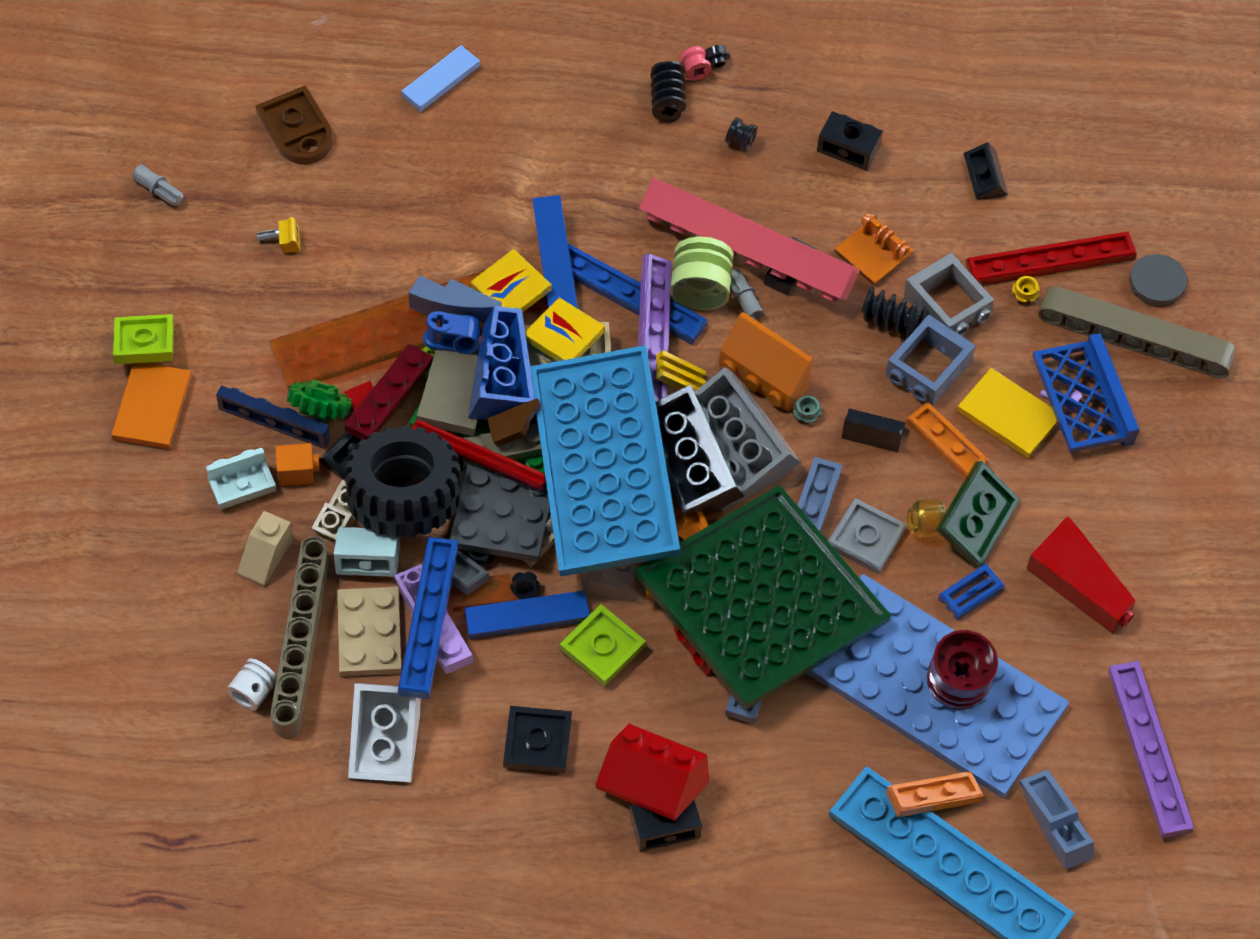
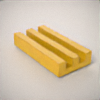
[656,350,706,390]

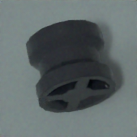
[725,117,758,152]

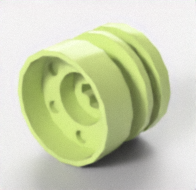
[670,236,734,311]

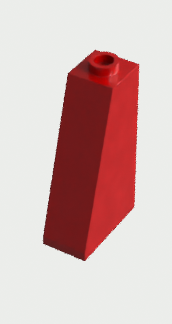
[1027,516,1136,634]

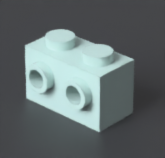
[334,527,401,577]

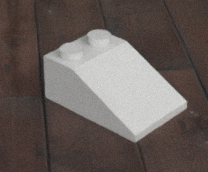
[348,683,421,782]

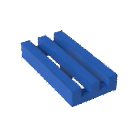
[938,564,1005,620]

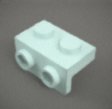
[206,448,277,510]

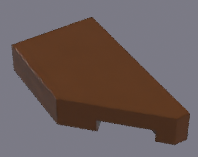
[487,398,542,447]

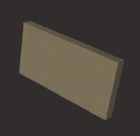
[416,344,480,436]

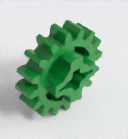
[286,380,351,421]

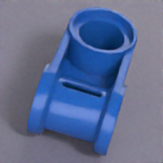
[423,311,480,354]

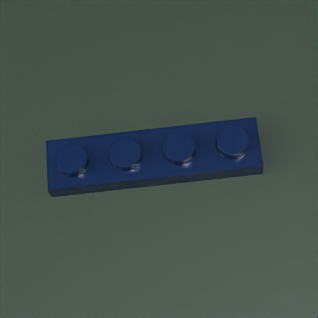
[216,385,330,449]

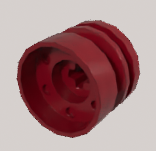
[926,630,998,709]

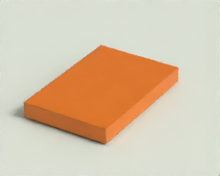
[111,363,192,450]

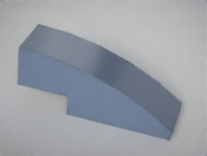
[408,275,502,323]
[1020,769,1094,869]

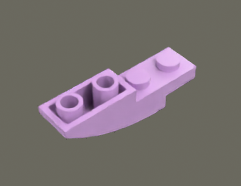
[394,564,474,674]

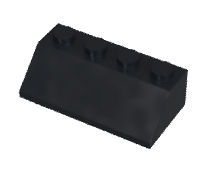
[656,385,745,514]

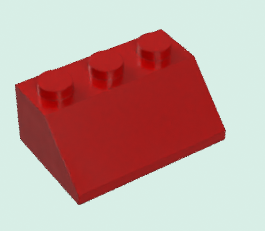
[596,723,710,821]

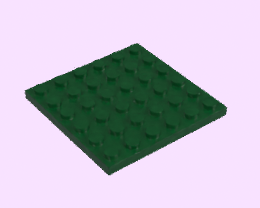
[634,485,892,710]

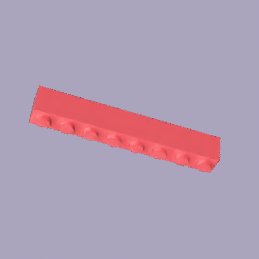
[639,177,860,303]

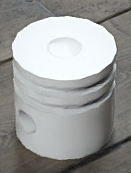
[226,658,277,711]

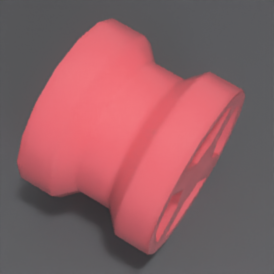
[679,46,712,81]

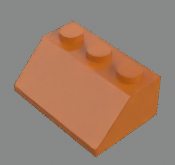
[719,312,813,412]

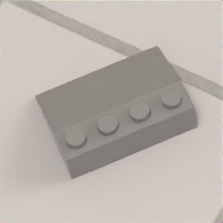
[696,367,801,511]

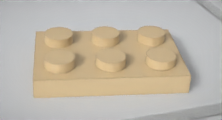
[337,587,402,677]

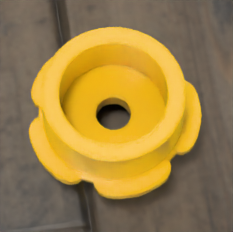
[1012,276,1040,303]

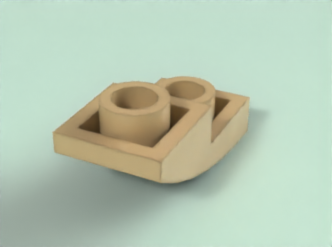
[312,480,356,541]

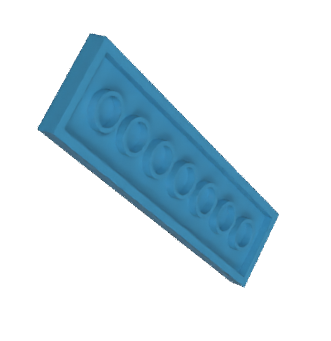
[829,766,1075,939]

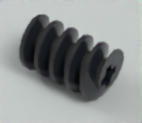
[650,61,686,122]
[862,286,926,337]

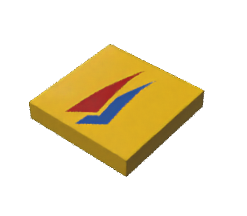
[470,249,552,313]
[525,297,605,361]

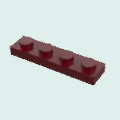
[345,344,434,440]

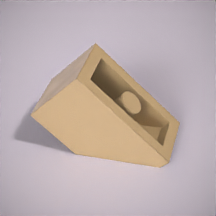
[237,511,293,587]

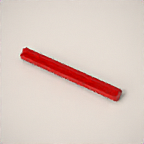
[412,420,546,490]

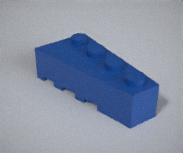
[468,306,535,420]

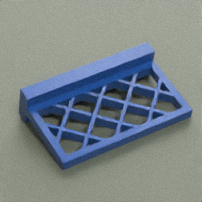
[1032,333,1140,453]

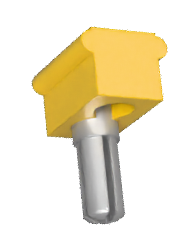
[257,217,300,254]

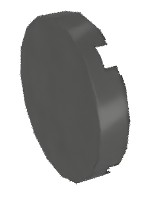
[1129,254,1187,306]

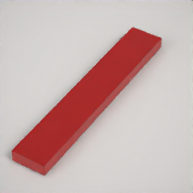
[965,231,1137,285]

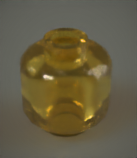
[907,498,949,539]

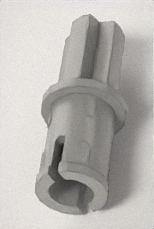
[132,164,184,206]
[730,269,765,320]

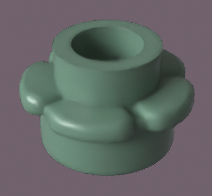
[793,395,822,423]

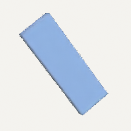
[401,45,480,112]

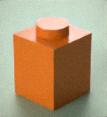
[275,443,320,486]

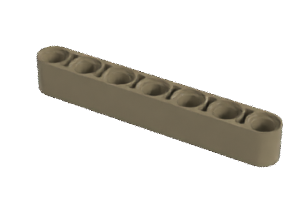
[1038,286,1236,378]
[271,536,329,738]

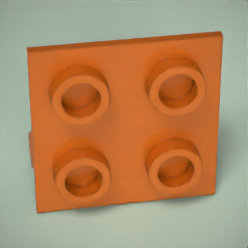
[834,214,914,284]

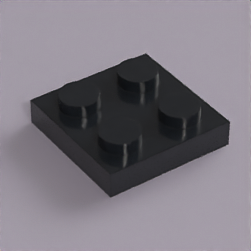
[503,706,572,773]

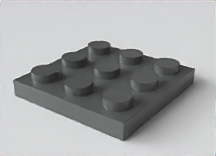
[450,464,550,562]

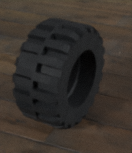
[344,426,461,539]

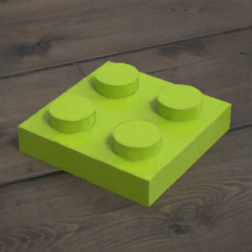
[113,314,174,364]
[559,604,646,687]

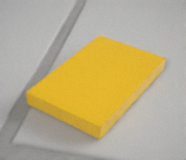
[957,368,1058,459]

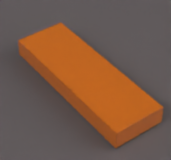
[906,402,989,479]
[885,772,984,817]

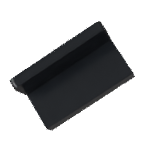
[841,408,906,452]

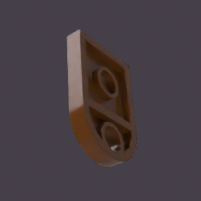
[255,85,333,164]

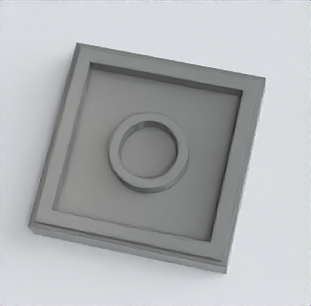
[828,498,908,574]

